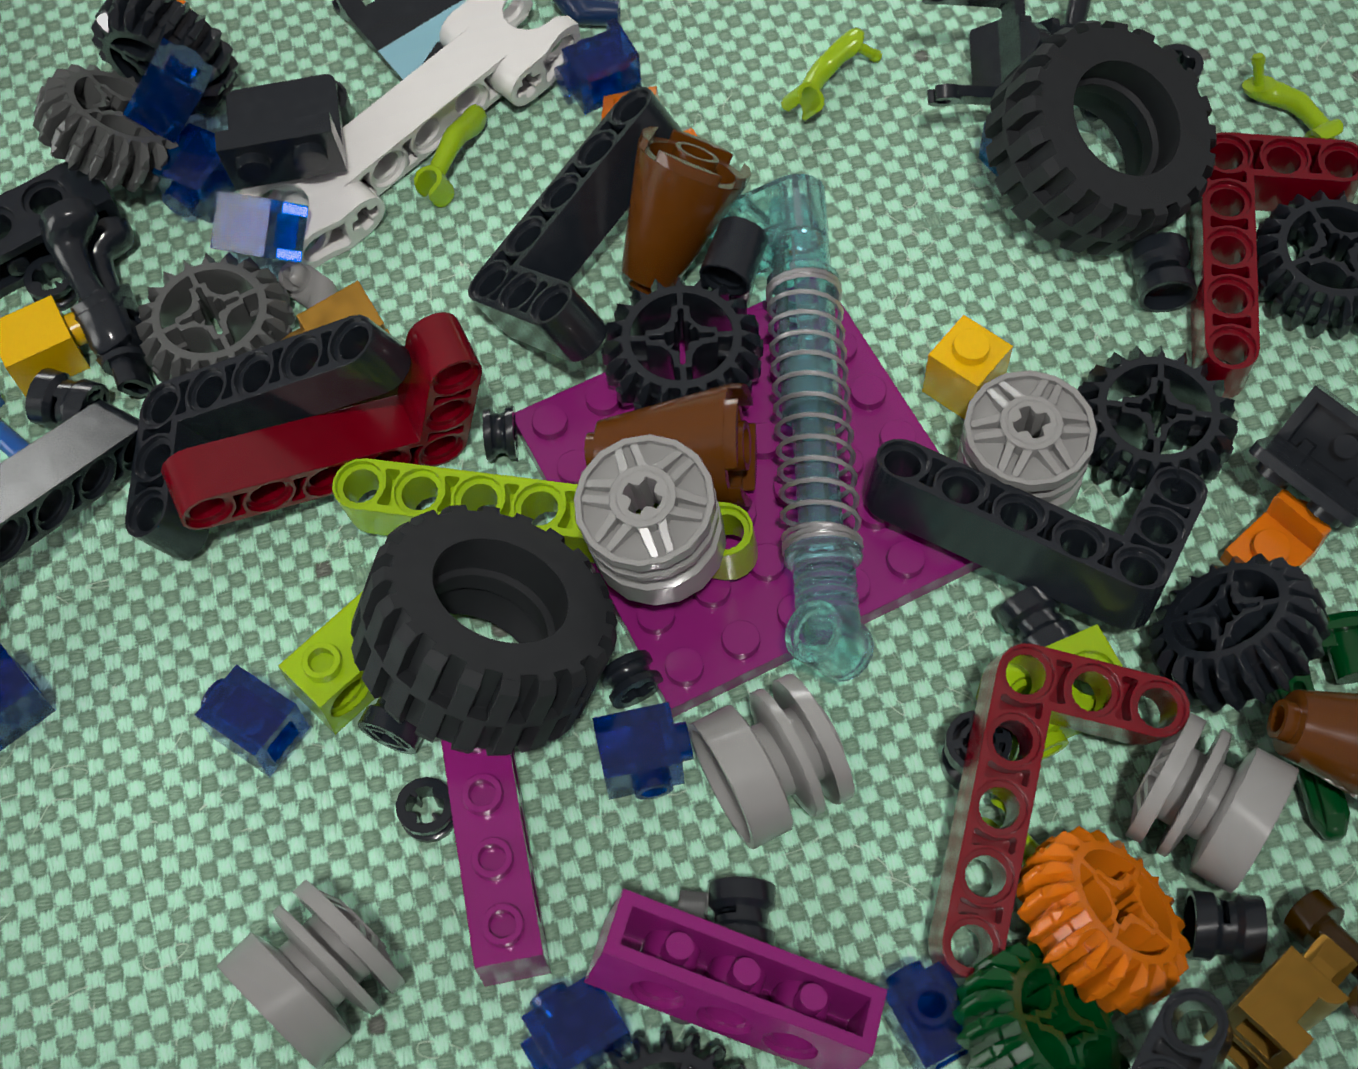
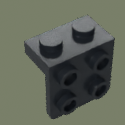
[215,74,347,190]
[1249,384,1358,528]

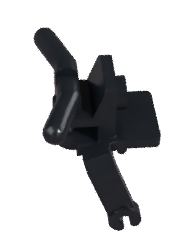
[922,0,1100,122]

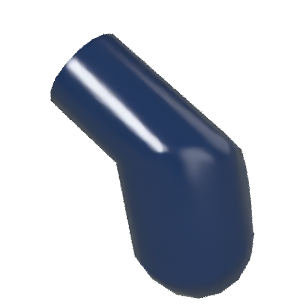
[553,0,621,27]

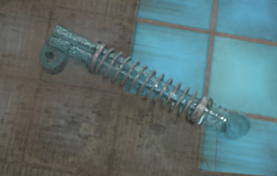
[711,174,874,682]

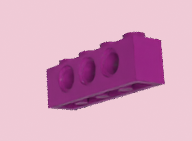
[441,739,551,987]
[584,888,887,1069]

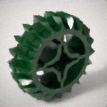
[952,942,1131,1069]

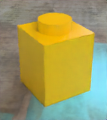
[0,295,90,397]
[922,315,1013,419]

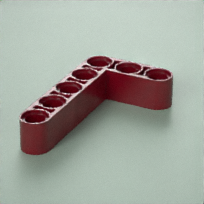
[1189,132,1358,399]
[161,312,482,530]
[928,643,1190,978]

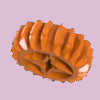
[1016,826,1190,1015]

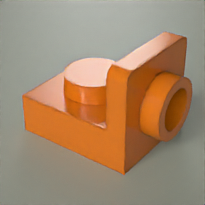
[1220,489,1332,569]

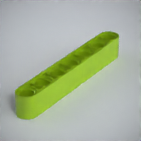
[332,458,758,580]

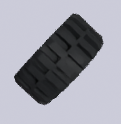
[985,20,1217,256]
[350,505,618,756]

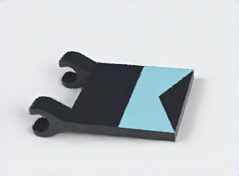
[332,0,466,82]

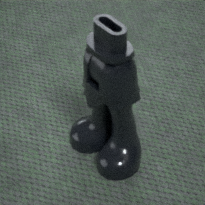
[38,197,154,398]

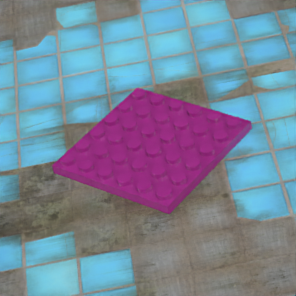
[515,278,983,718]

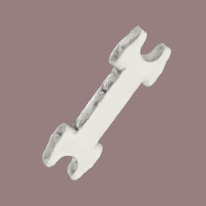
[235,0,582,268]

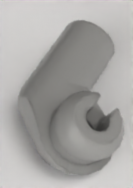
[278,261,337,309]

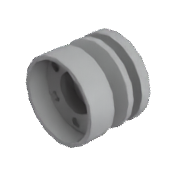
[956,370,1097,511]
[574,435,726,605]
[688,674,855,849]
[1125,713,1299,894]
[217,880,405,1069]

